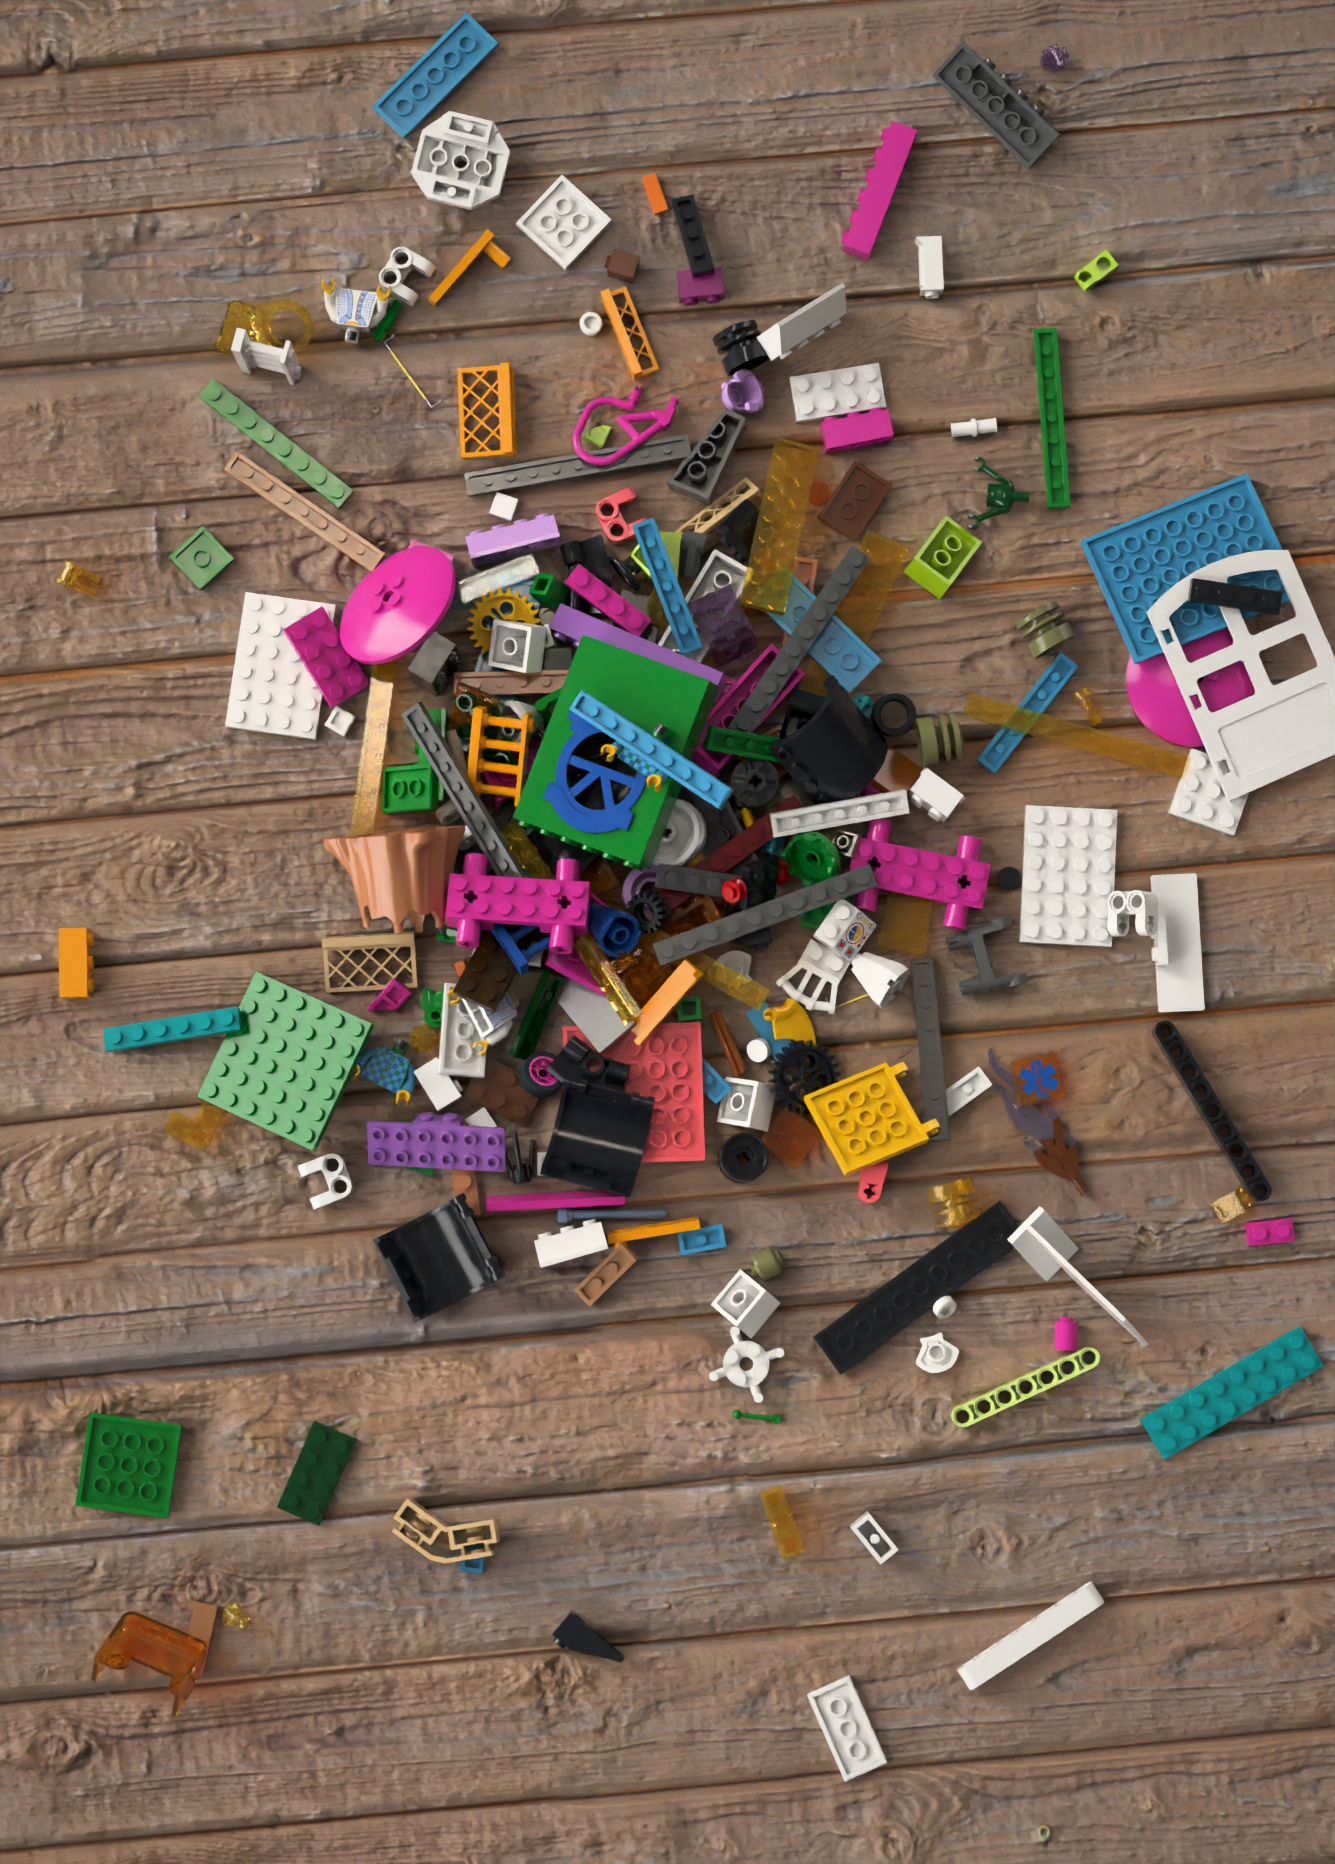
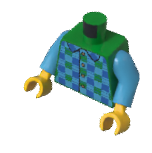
[600,722,674,792]
[352,1038,416,1107]

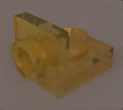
[1211,1187,1251,1224]

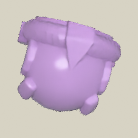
[721,369,764,414]

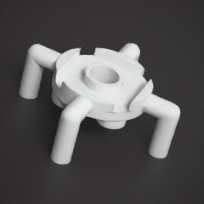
[709,1326,784,1403]

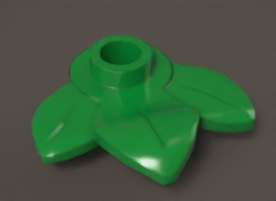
[420,988,444,1029]

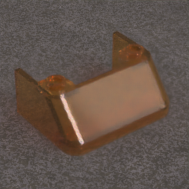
[91,1611,207,1717]

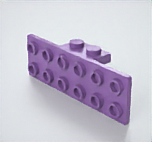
[367,1112,506,1172]

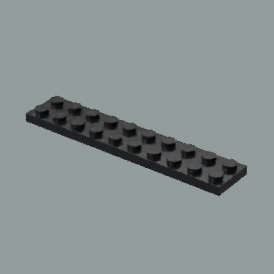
[813,1200,1019,1375]

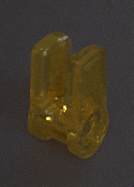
[55,560,104,599]

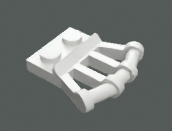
[776,939,850,1014]

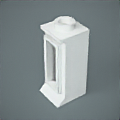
[915,236,944,299]

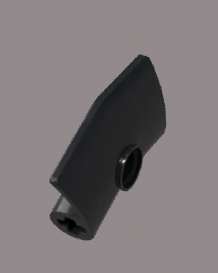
[559,535,612,614]
[547,1035,631,1091]

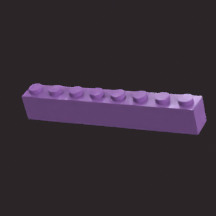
[549,603,727,703]

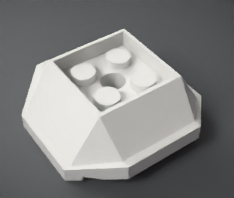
[411,111,510,210]

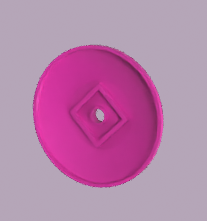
[340,546,456,664]
[1126,628,1255,747]

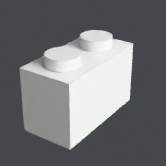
[414,1057,463,1111]
[850,1511,898,1565]

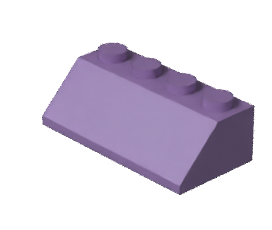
[465,513,561,567]

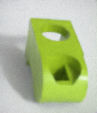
[1074,249,1119,292]

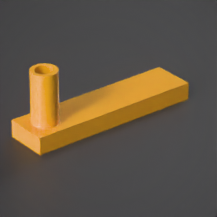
[428,229,511,306]
[607,1216,700,1249]

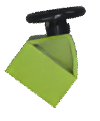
[608,531,681,591]

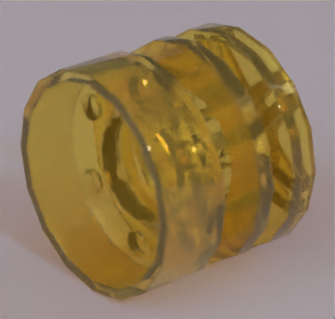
[926,1176,983,1228]

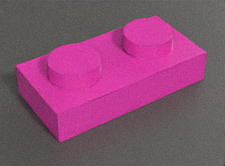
[1245,1218,1295,1246]

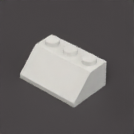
[534,1219,609,1268]

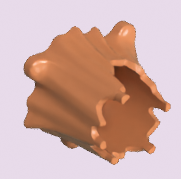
[324,825,465,933]

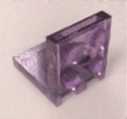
[688,584,758,670]

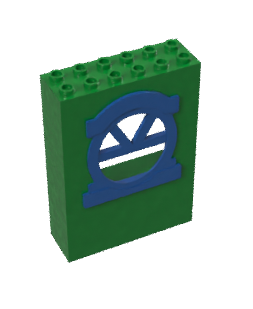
[513,634,720,872]

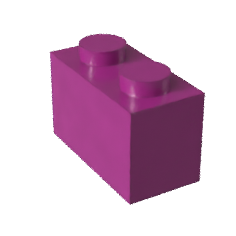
[677,267,724,306]

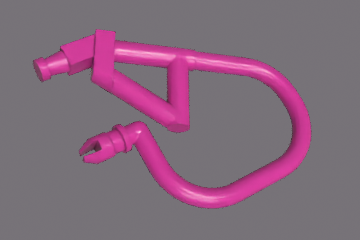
[572,385,679,466]

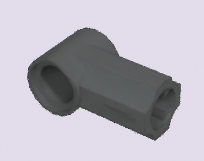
[678,530,706,578]

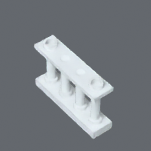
[231,328,302,385]

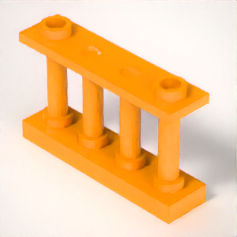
[467,706,535,807]

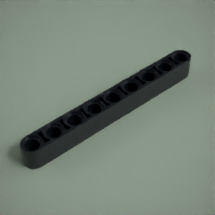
[1152,1021,1272,1201]

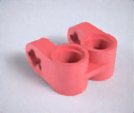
[596,487,647,545]
[858,1160,889,1203]

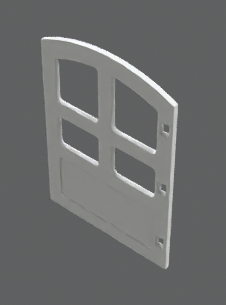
[1146,550,1335,801]

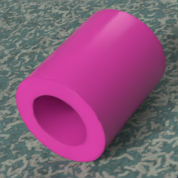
[1055,1317,1078,1351]

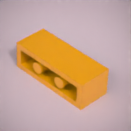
[59,928,95,999]

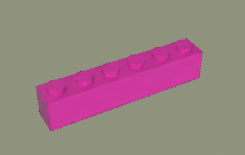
[841,121,917,260]

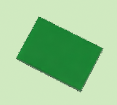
[382,763,438,814]

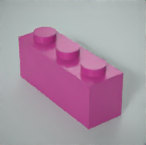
[820,407,894,454]

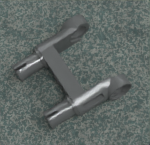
[946,916,1028,996]

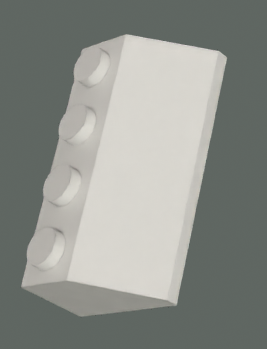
[757,283,847,361]

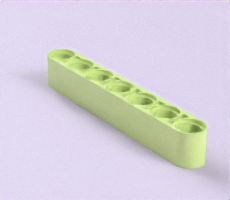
[951,1347,1100,1427]

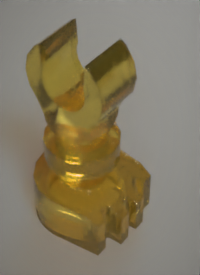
[1071,686,1102,727]

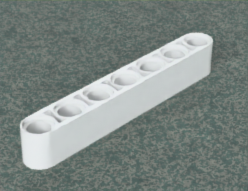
[957,1582,1104,1690]

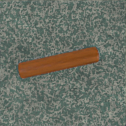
[710,1010,746,1076]

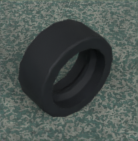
[871,693,917,737]

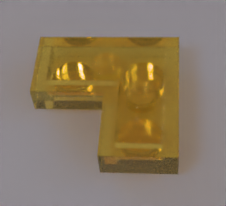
[163,1100,226,1152]

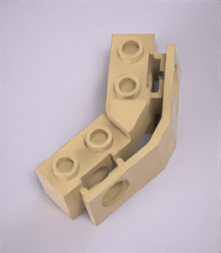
[392,1498,500,1564]

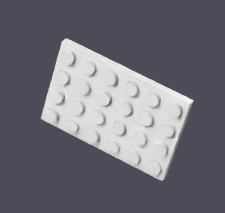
[225,592,336,740]
[1019,805,1117,947]

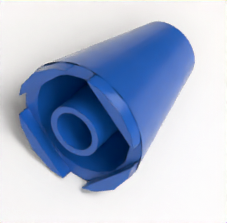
[588,903,641,957]

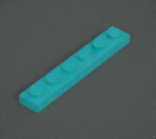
[103,1007,242,1053]

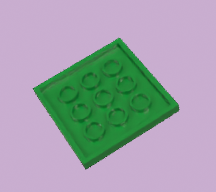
[75,1412,183,1518]

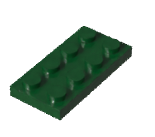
[277,1421,357,1526]

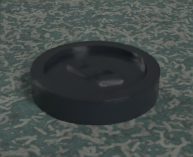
[997,867,1021,890]

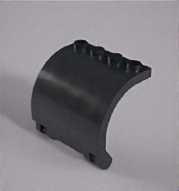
[769,675,888,805]
[540,1074,656,1197]
[373,1193,506,1323]

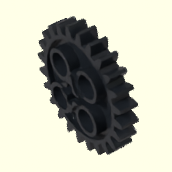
[768,1040,841,1115]

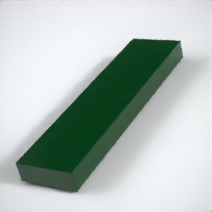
[509,970,565,1060]

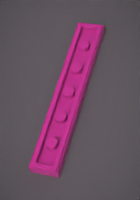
[486,1190,625,1212]

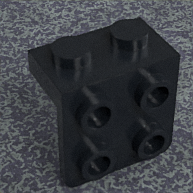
[714,499,775,566]

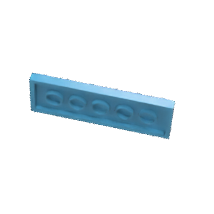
[371,12,499,140]
[751,566,882,694]

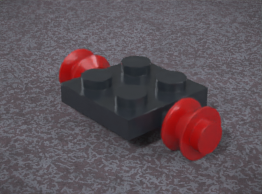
[722,854,792,910]

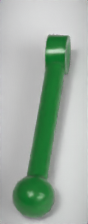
[733,1410,781,1424]

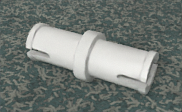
[950,417,997,438]

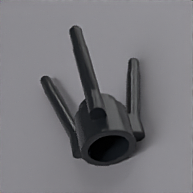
[506,1131,535,1184]

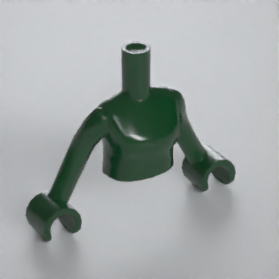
[967,457,1029,530]

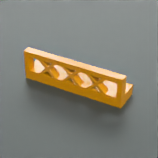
[600,286,659,380]
[631,959,703,1046]

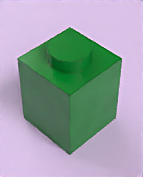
[529,573,569,608]
[677,996,702,1022]

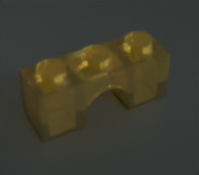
[758,1483,805,1560]

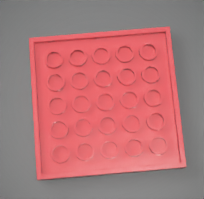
[563,1022,706,1163]

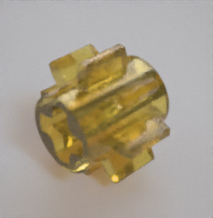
[410,1024,438,1053]

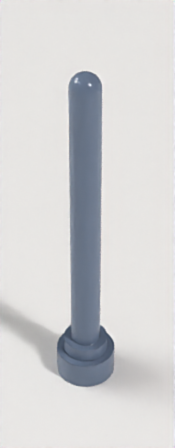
[558,1207,668,1223]

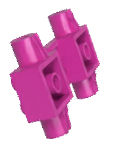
[847,818,991,930]
[445,853,591,955]

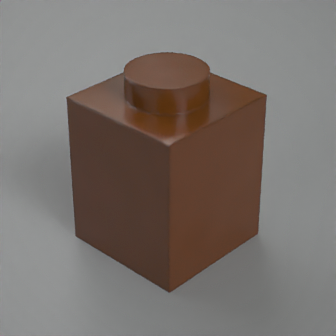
[604,249,640,284]

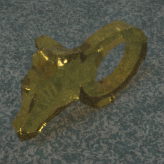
[214,299,314,354]

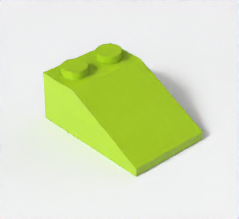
[904,516,982,599]

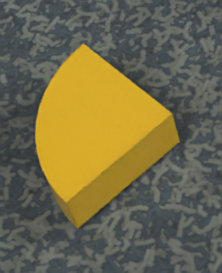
[740,807,759,828]

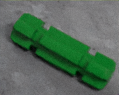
[373,299,403,342]

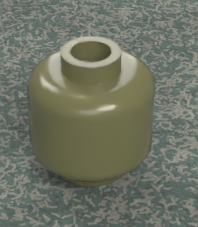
[749,1247,786,1281]

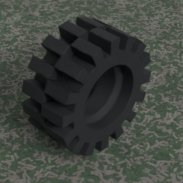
[626,890,671,934]

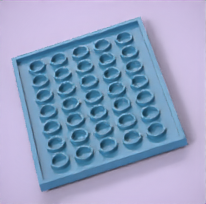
[1080,474,1290,665]

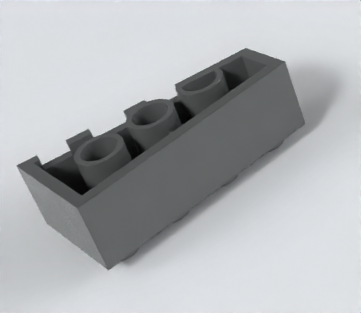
[667,409,748,506]

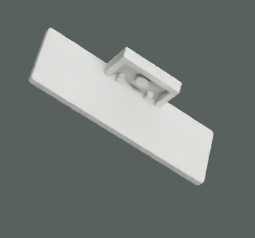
[1150,873,1205,1013]

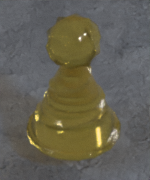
[222,1603,251,1629]

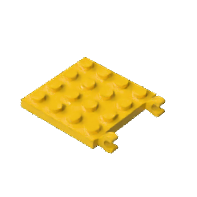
[804,1062,940,1177]

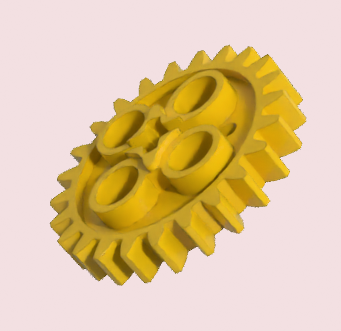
[467,588,541,659]

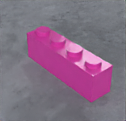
[564,564,651,637]

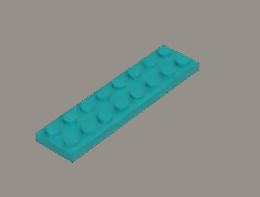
[1140,1326,1324,1460]

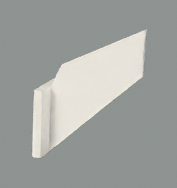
[1007,1206,1148,1347]

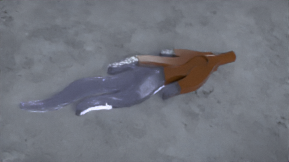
[988,1048,1089,1196]

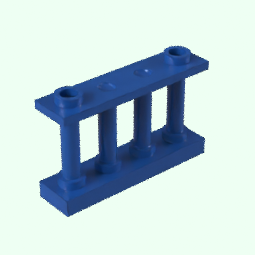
[472,871,550,975]

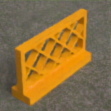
[457,362,517,459]

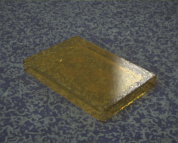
[878,892,934,956]

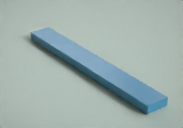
[569,689,734,810]

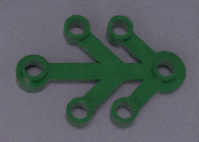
[456,692,518,765]

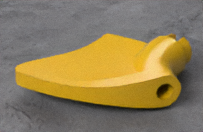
[763,998,816,1046]

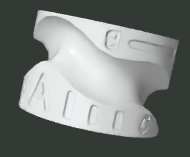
[653,799,707,866]

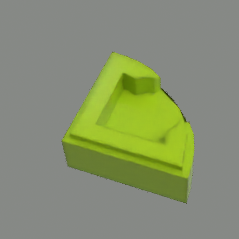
[582,425,612,449]

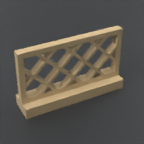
[322,931,418,993]

